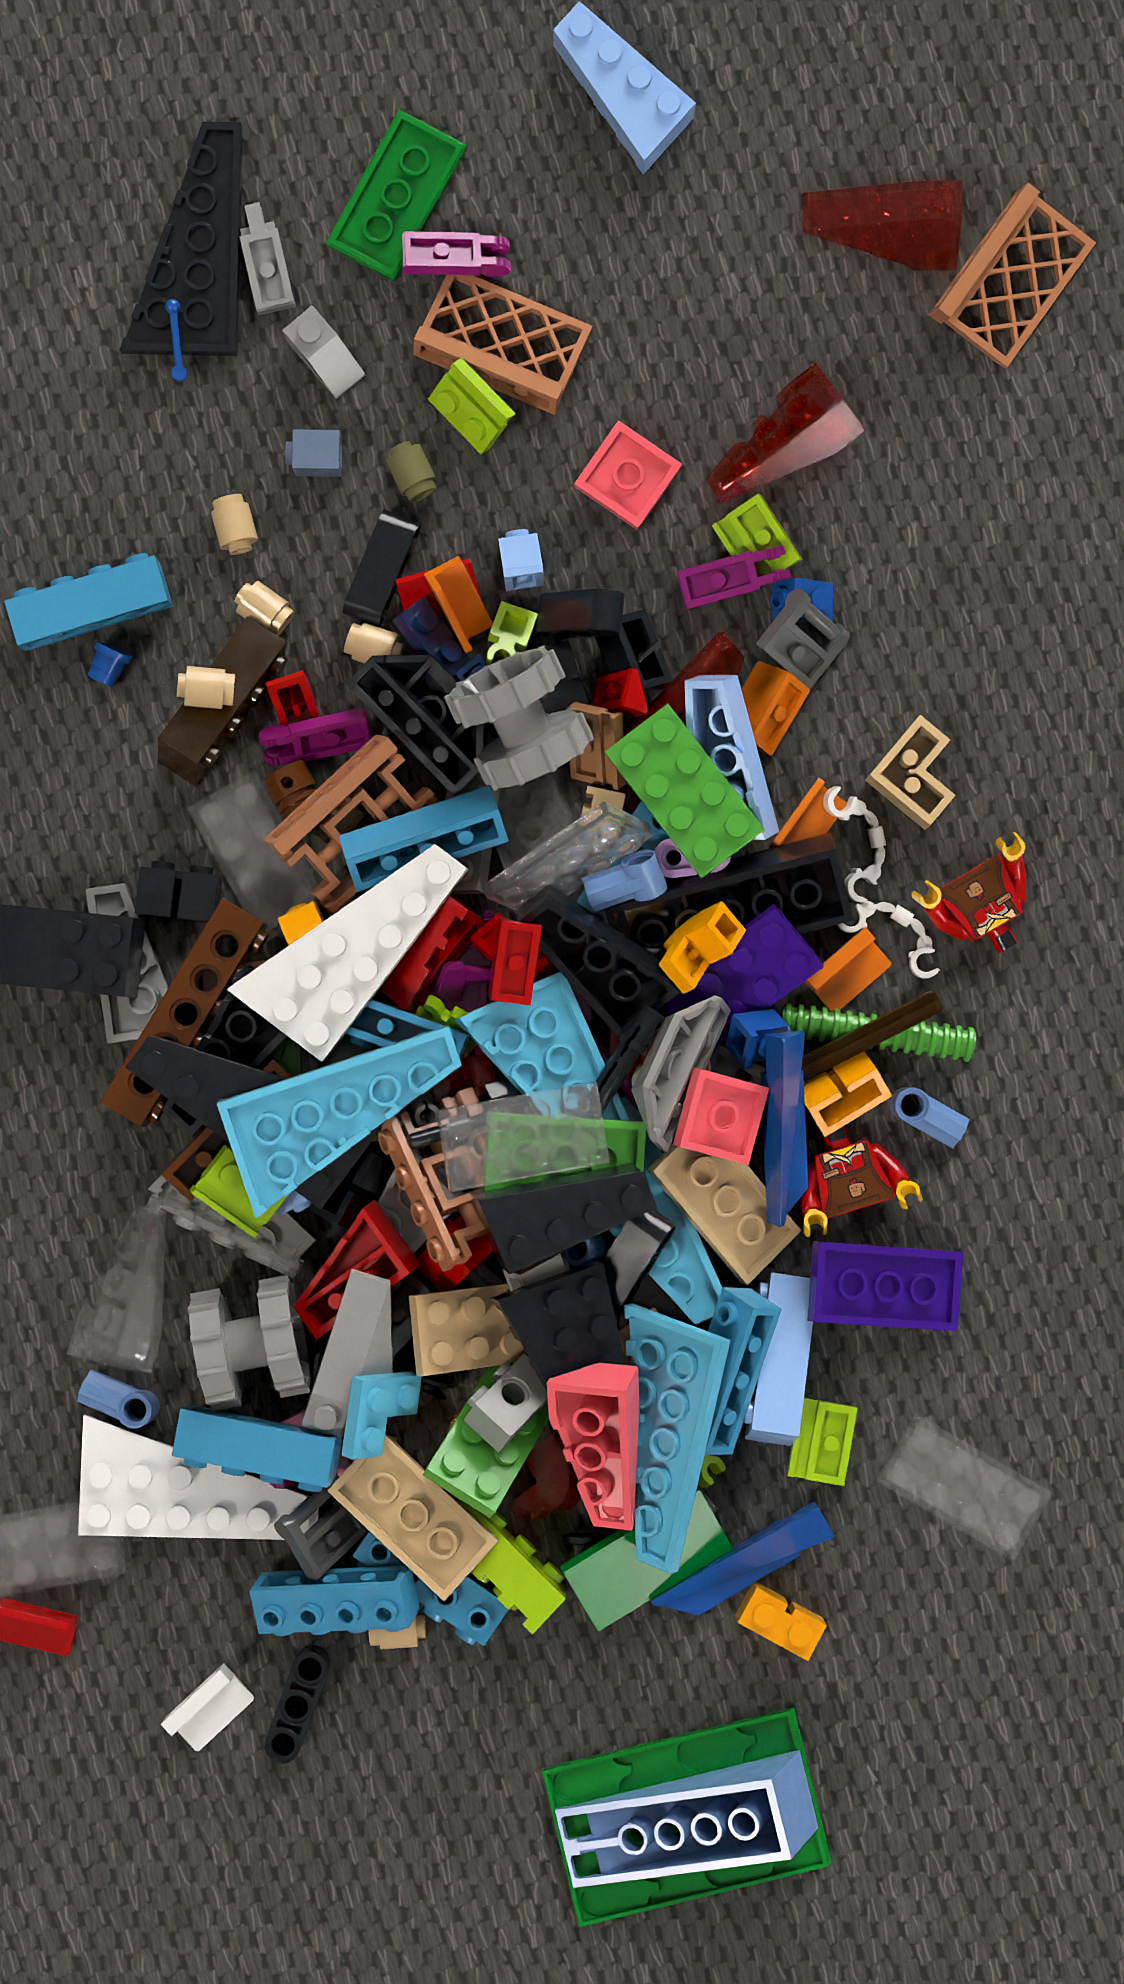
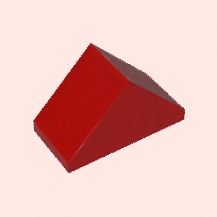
[266,670,320,745]

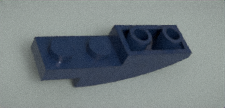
[392,596,499,738]

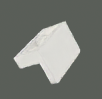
[161,1663,254,1751]

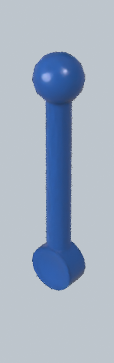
[165,299,188,382]

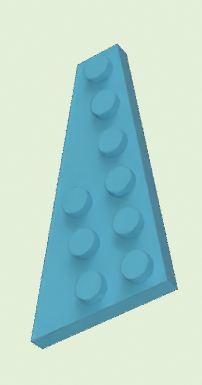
[455,971,659,1191]
[217,1026,461,1218]
[609,1096,722,1325]
[624,1304,730,1574]

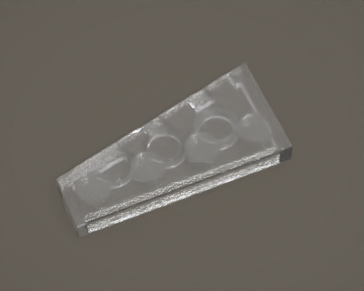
[145,1188,304,1278]

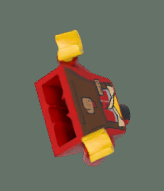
[911,832,1026,954]
[800,1125,922,1237]

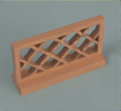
[928,183,1096,368]
[413,275,593,415]

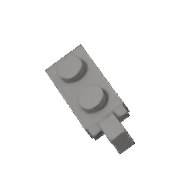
[239,202,296,316]

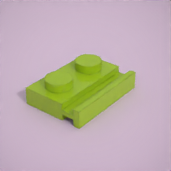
[428,358,516,454]
[712,494,803,576]
[190,1144,290,1238]
[787,1397,858,1486]

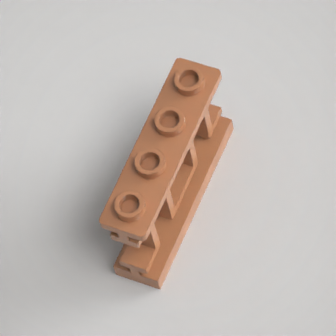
[262,734,441,913]
[378,1087,487,1272]

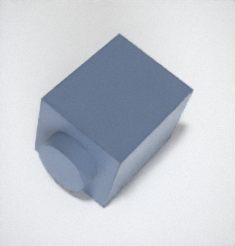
[285,429,343,477]

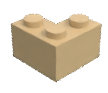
[865,715,956,830]

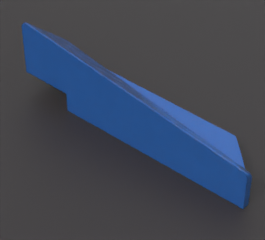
[760,1031,808,1227]
[650,1501,835,1616]

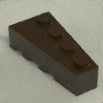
[158,616,288,787]

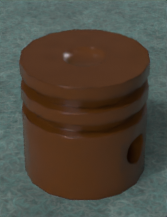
[262,760,318,820]

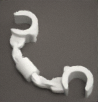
[823,786,886,903]
[836,901,940,979]

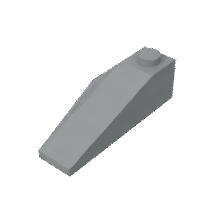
[301,1269,393,1438]

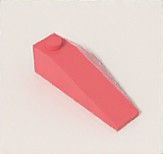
[547,1363,640,1531]

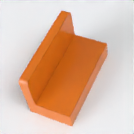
[424,556,493,653]
[741,661,810,757]
[770,778,847,847]
[804,927,891,1012]

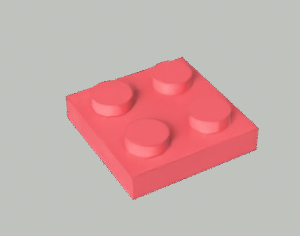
[574,420,682,531]
[673,1067,769,1165]

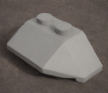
[631,996,731,1153]

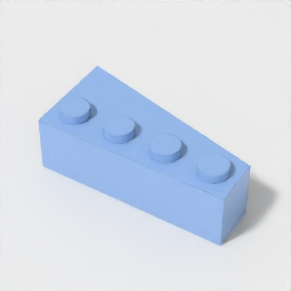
[553,1,696,174]
[685,675,779,840]
[743,1272,813,1446]

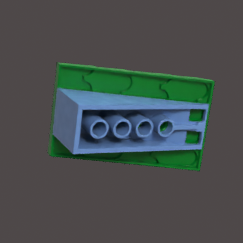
[542,1707,832,1927]

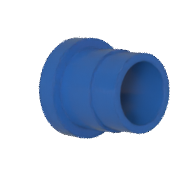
[87,641,133,687]

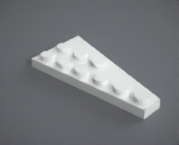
[227,844,468,1062]
[78,1414,319,1540]

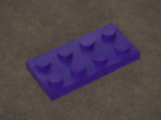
[657,904,824,1047]
[807,1241,963,1331]

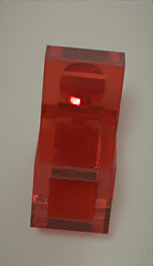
[429,1054,495,1103]
[508,1434,581,1521]

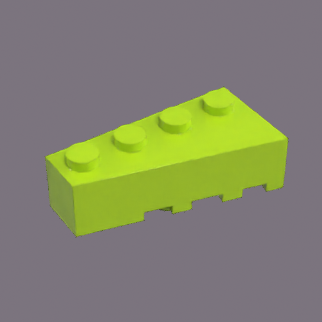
[449,1492,566,1635]

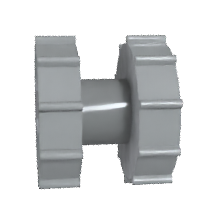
[444,646,594,791]
[188,1275,311,1411]

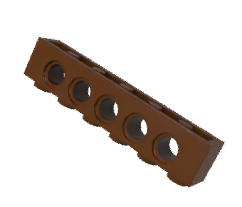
[100,898,269,1127]

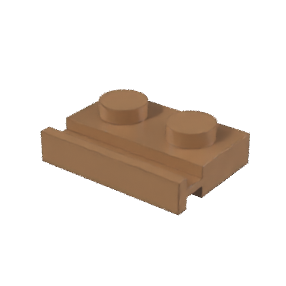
[566,702,626,790]

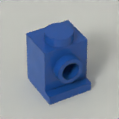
[725,1009,791,1069]

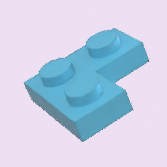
[342,1371,422,1460]

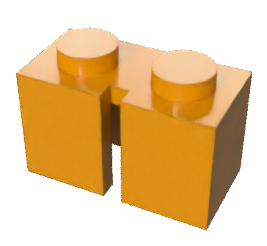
[804,1052,892,1137]
[735,1582,827,1661]

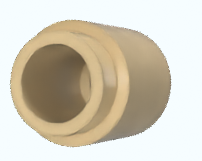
[211,494,258,555]
[234,581,295,636]
[344,622,404,664]
[177,666,235,709]
[369,1614,426,1649]

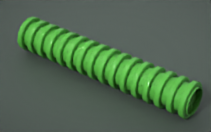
[781,1002,976,1062]

